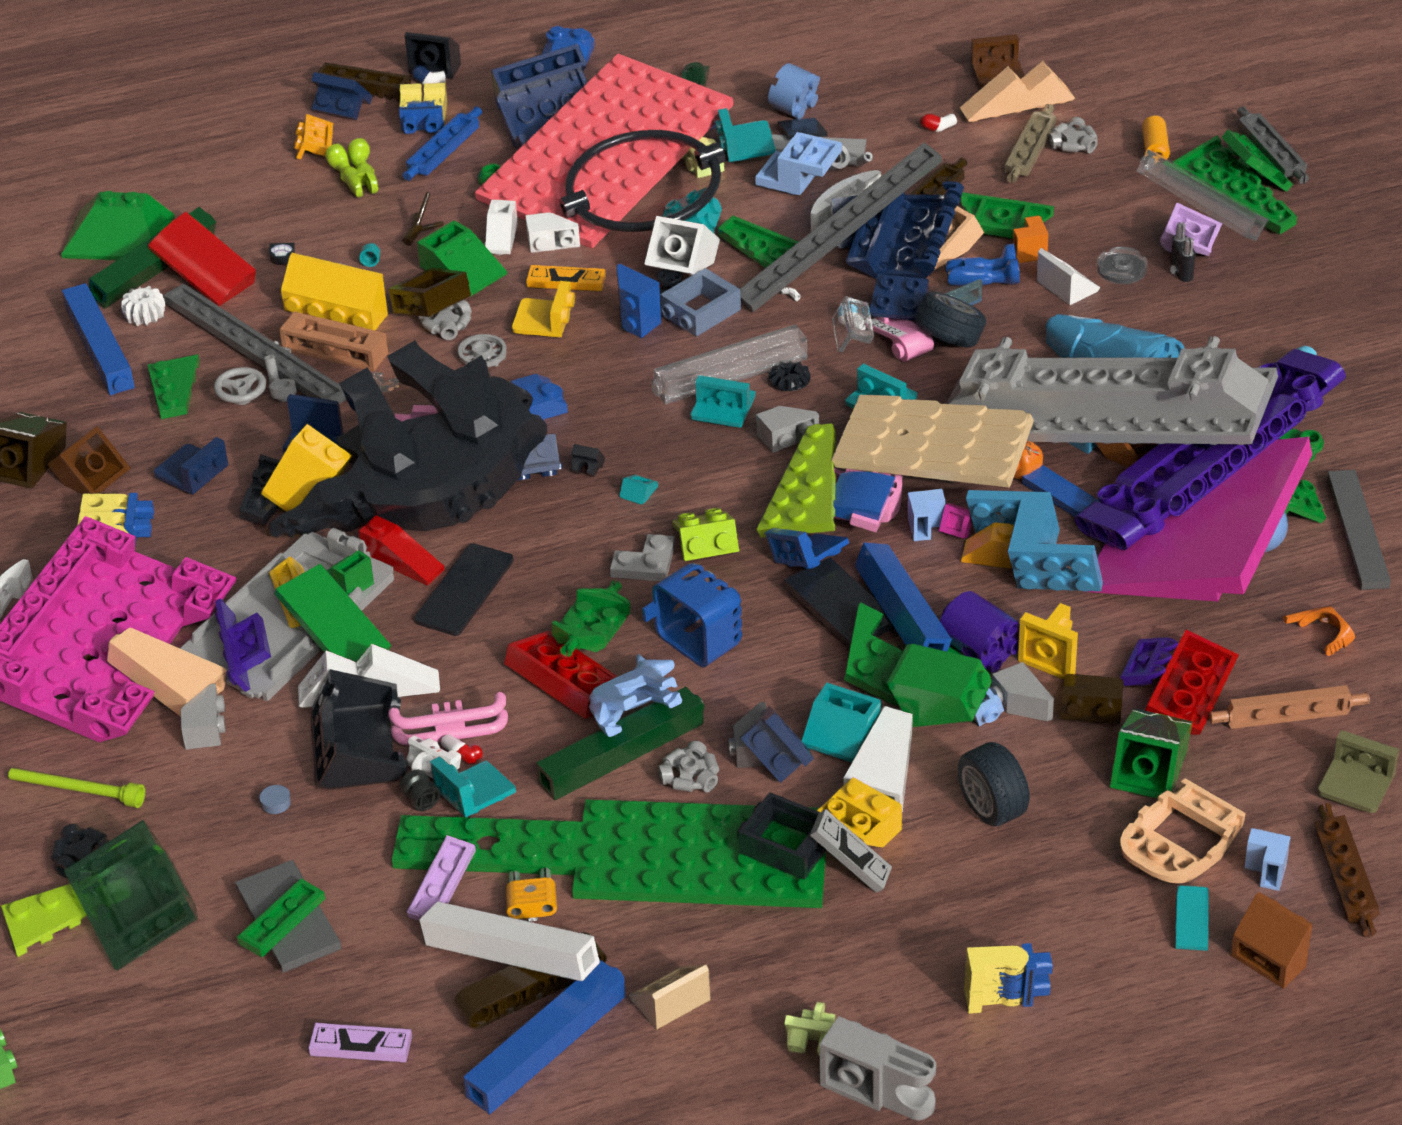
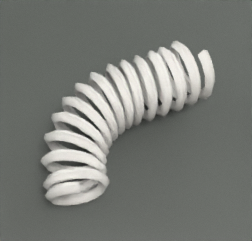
[781,287,801,301]

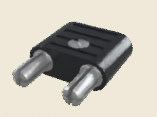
[1170,222,1196,282]

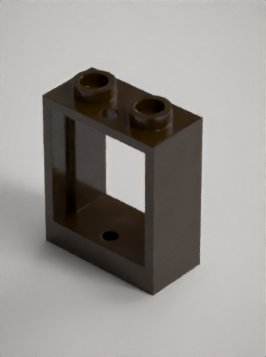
[388,268,471,317]

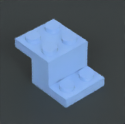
[756,132,842,195]

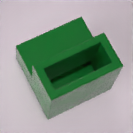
[326,550,374,595]

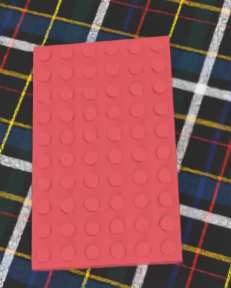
[475,54,734,249]

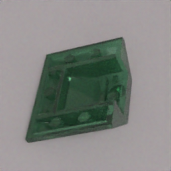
[64,820,198,971]

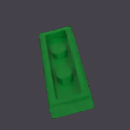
[237,878,326,958]

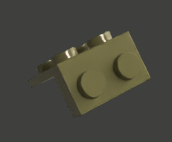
[1318,730,1400,813]

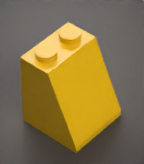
[261,424,352,512]

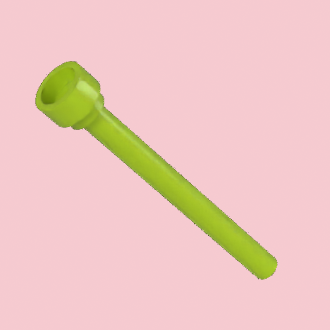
[8,768,145,808]

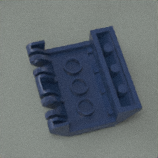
[846,182,964,279]

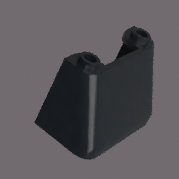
[311,669,408,790]

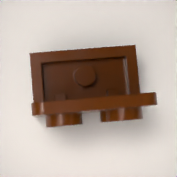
[971,34,1025,88]

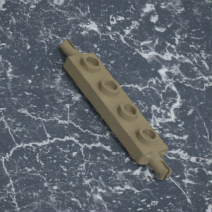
[1005,104,1056,183]

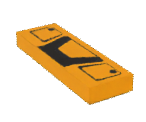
[527,265,606,291]

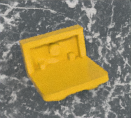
[512,281,575,337]

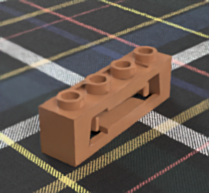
[280,312,388,371]

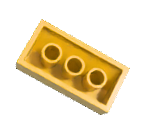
[281,253,388,330]

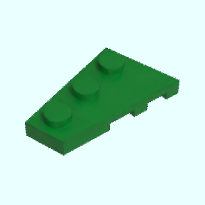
[148,354,200,419]

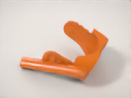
[1283,606,1355,656]

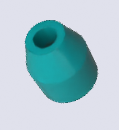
[359,242,381,267]

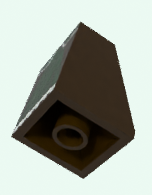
[0,412,67,488]

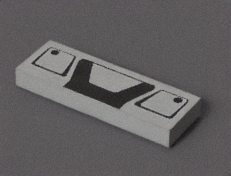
[810,809,892,893]

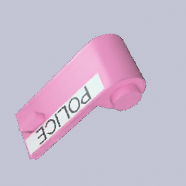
[865,317,934,362]

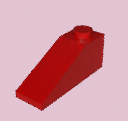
[359,516,445,586]

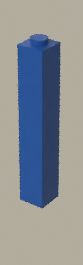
[62,283,135,395]
[855,542,952,652]
[463,960,626,1115]

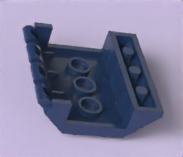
[491,44,587,150]

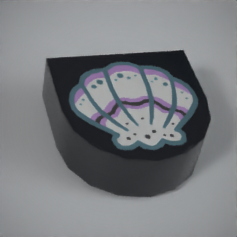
[269,242,296,265]

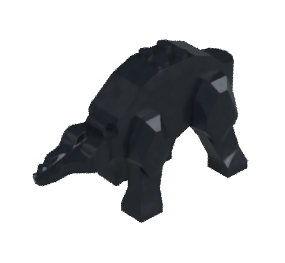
[268,340,547,537]

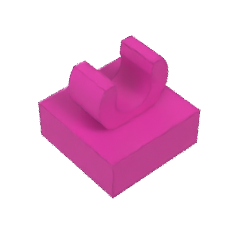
[939,503,972,539]

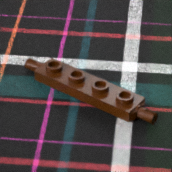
[1314,803,1380,937]

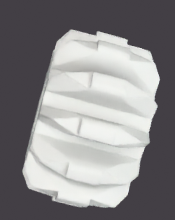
[121,286,165,326]

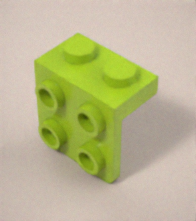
[672,508,739,561]

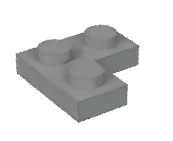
[610,534,675,581]

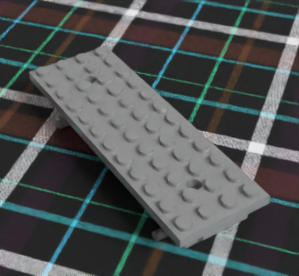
[946,336,1278,445]

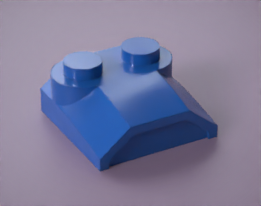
[542,26,595,64]
[510,374,568,420]

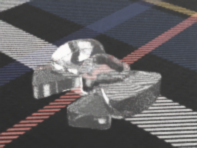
[371,372,399,392]

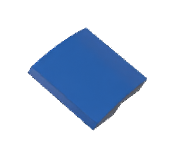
[833,471,895,521]

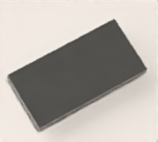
[235,860,342,973]

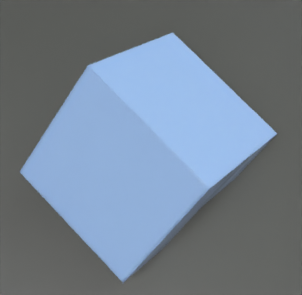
[908,489,945,541]
[1245,828,1291,891]

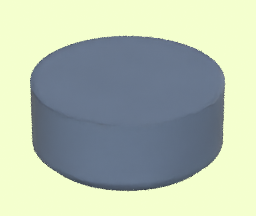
[260,785,291,814]

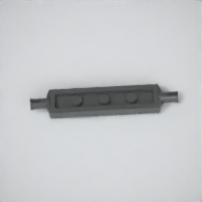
[1237,106,1309,184]

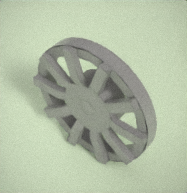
[458,334,507,367]

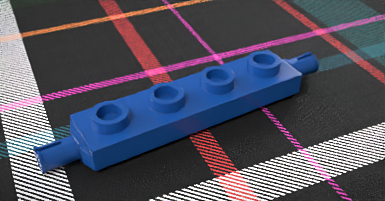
[403,106,482,181]

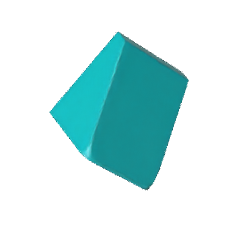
[620,475,659,504]

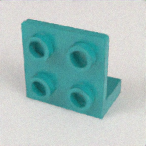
[430,756,516,818]

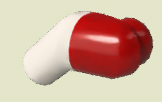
[920,114,957,132]
[441,734,483,764]

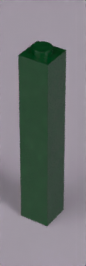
[88,206,217,309]
[536,687,705,801]

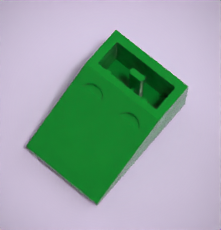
[417,220,507,297]

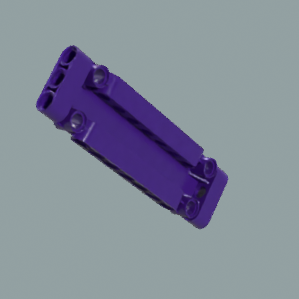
[1074,349,1346,551]

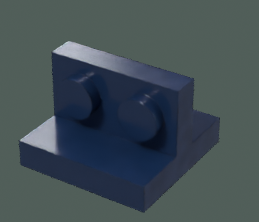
[311,72,373,121]
[740,706,814,783]

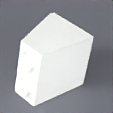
[644,216,720,275]

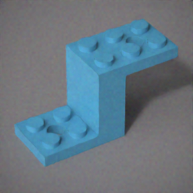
[966,490,1103,592]

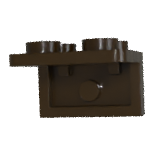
[1061,674,1124,724]

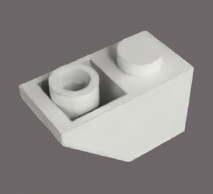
[486,200,518,255]
[526,212,580,253]

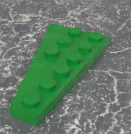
[1167,135,1297,235]

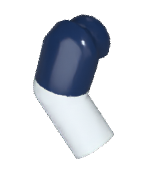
[412,66,446,85]

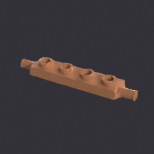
[1209,685,1370,729]

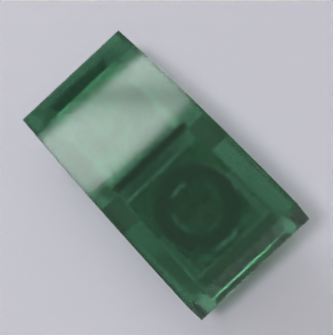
[682,62,710,87]

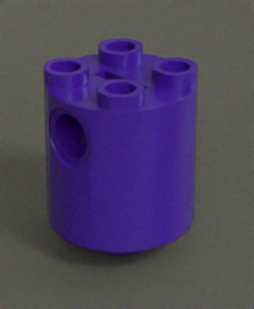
[940,591,1020,673]

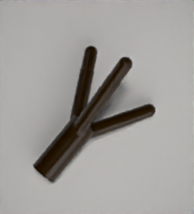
[402,192,444,246]

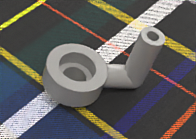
[830,146,873,170]
[264,355,297,402]

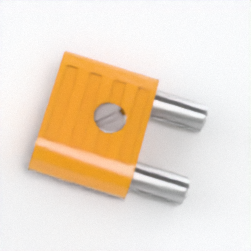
[506,868,557,921]

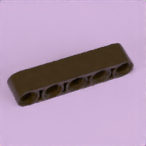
[454,932,607,1029]

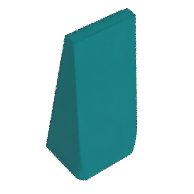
[1176,885,1209,951]

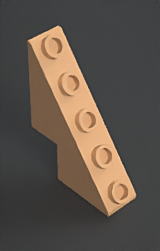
[960,61,1075,122]

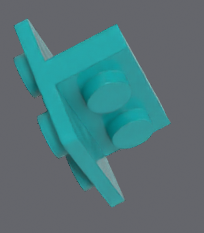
[845,364,918,409]
[691,375,756,428]

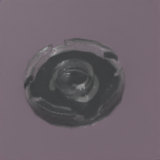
[1097,247,1148,284]

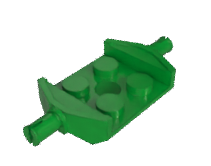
[552,580,631,657]

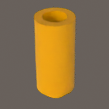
[1142,116,1170,163]

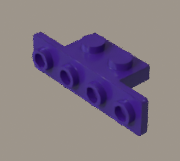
[215,598,271,692]

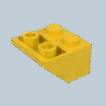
[817,777,902,847]

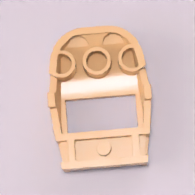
[1120,778,1246,884]

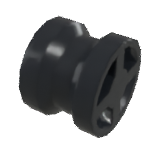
[657,269,682,294]

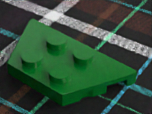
[1221,130,1293,192]
[960,192,1054,239]

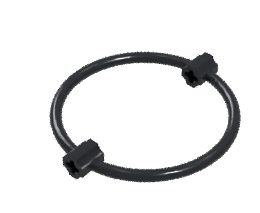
[559,130,726,232]

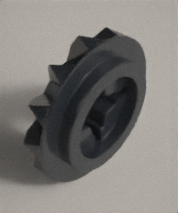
[769,360,811,391]

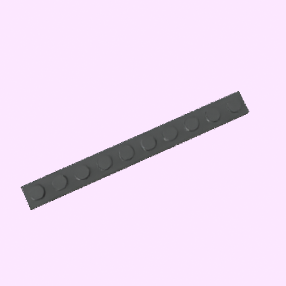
[740,142,942,312]
[164,283,346,404]

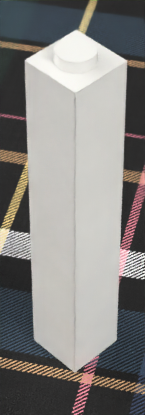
[419,902,600,981]

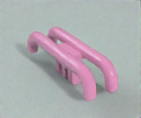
[388,692,508,746]

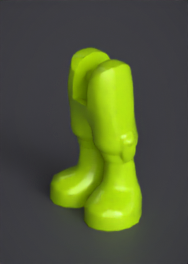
[325,138,378,197]

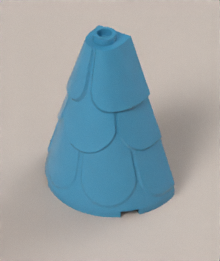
[1045,314,1185,358]

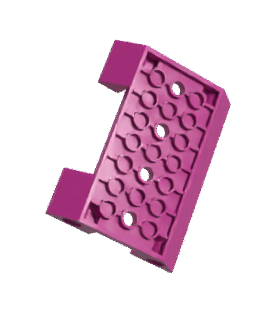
[0,516,236,742]

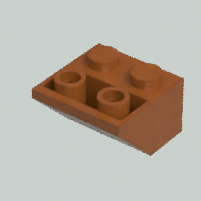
[1231,892,1313,989]

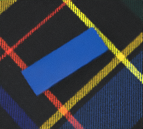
[1022,465,1100,517]

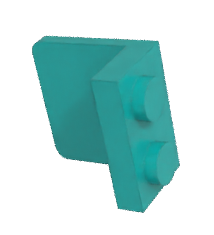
[715,108,776,162]
[662,187,722,233]

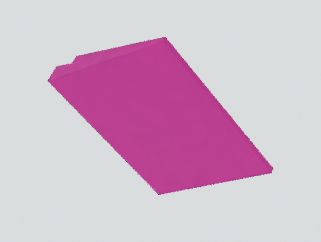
[1083,437,1312,602]

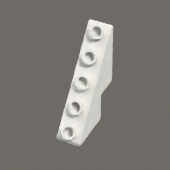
[298,644,440,708]

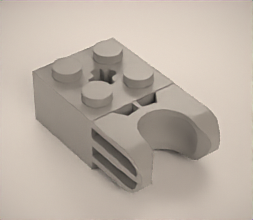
[820,1016,936,1120]

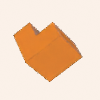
[1013,216,1048,263]

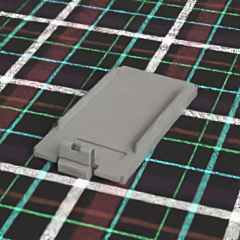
[180,528,394,702]

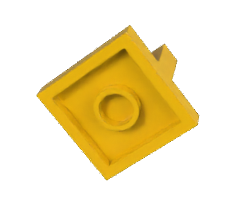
[1018,603,1078,680]

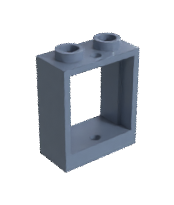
[660,268,741,337]

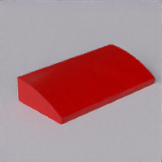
[148,212,256,306]
[1145,629,1239,735]
[504,630,618,719]

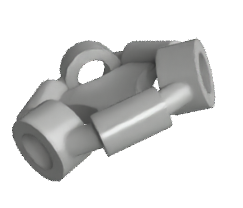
[1048,117,1098,153]
[419,300,471,340]
[658,741,720,793]

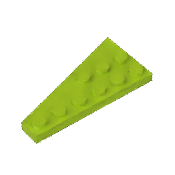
[757,423,836,538]

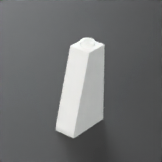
[844,706,913,812]

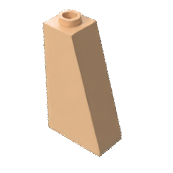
[107,627,227,717]

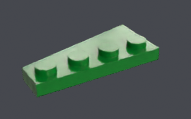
[718,215,798,268]

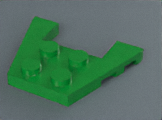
[844,602,960,706]

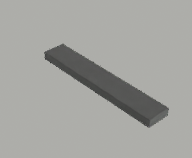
[1327,470,1391,590]

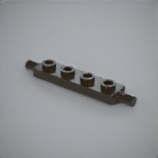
[909,157,968,195]

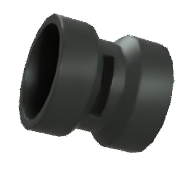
[399,769,441,812]

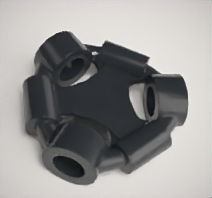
[51,823,114,879]

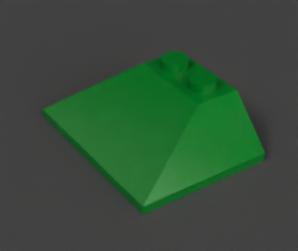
[61,191,175,260]

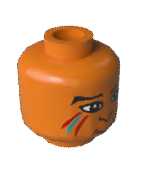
[1014,441,1043,479]

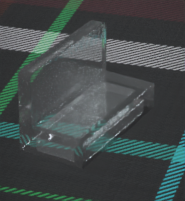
[832,296,874,353]

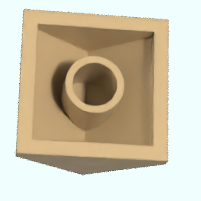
[629,965,710,1029]

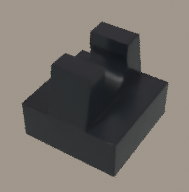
[571,444,605,477]

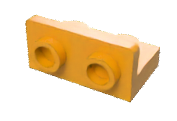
[294,114,333,160]

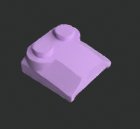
[1160,203,1222,256]

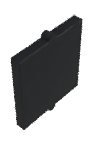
[778,118,827,140]

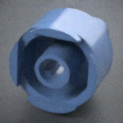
[768,63,820,119]

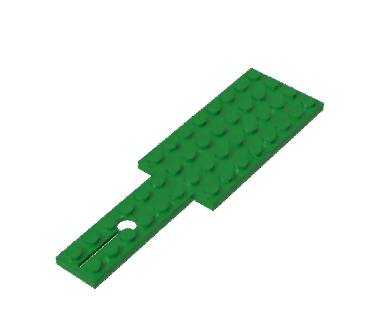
[392,799,827,908]

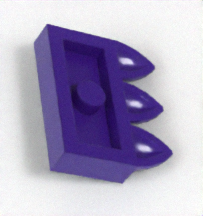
[1121,637,1178,686]

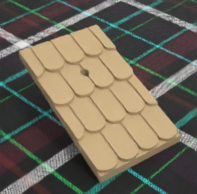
[832,395,1034,488]

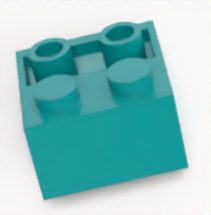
[802,682,881,763]

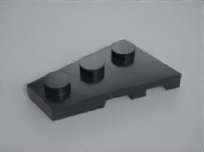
[239,454,280,526]

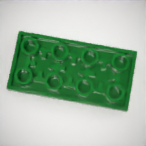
[274,564,392,662]

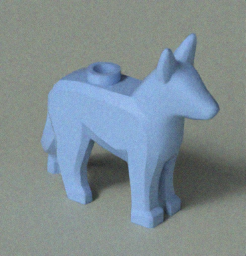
[589,654,682,737]

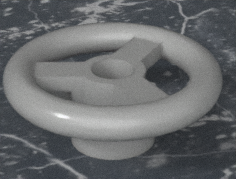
[214,367,266,405]

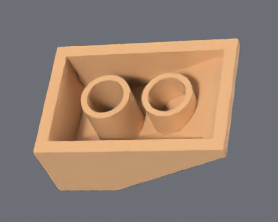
[935,206,984,270]

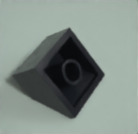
[404,32,461,79]

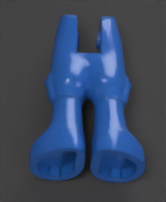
[945,244,1020,286]

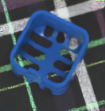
[642,563,742,668]

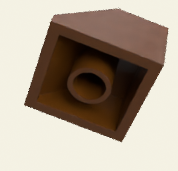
[47,426,131,495]

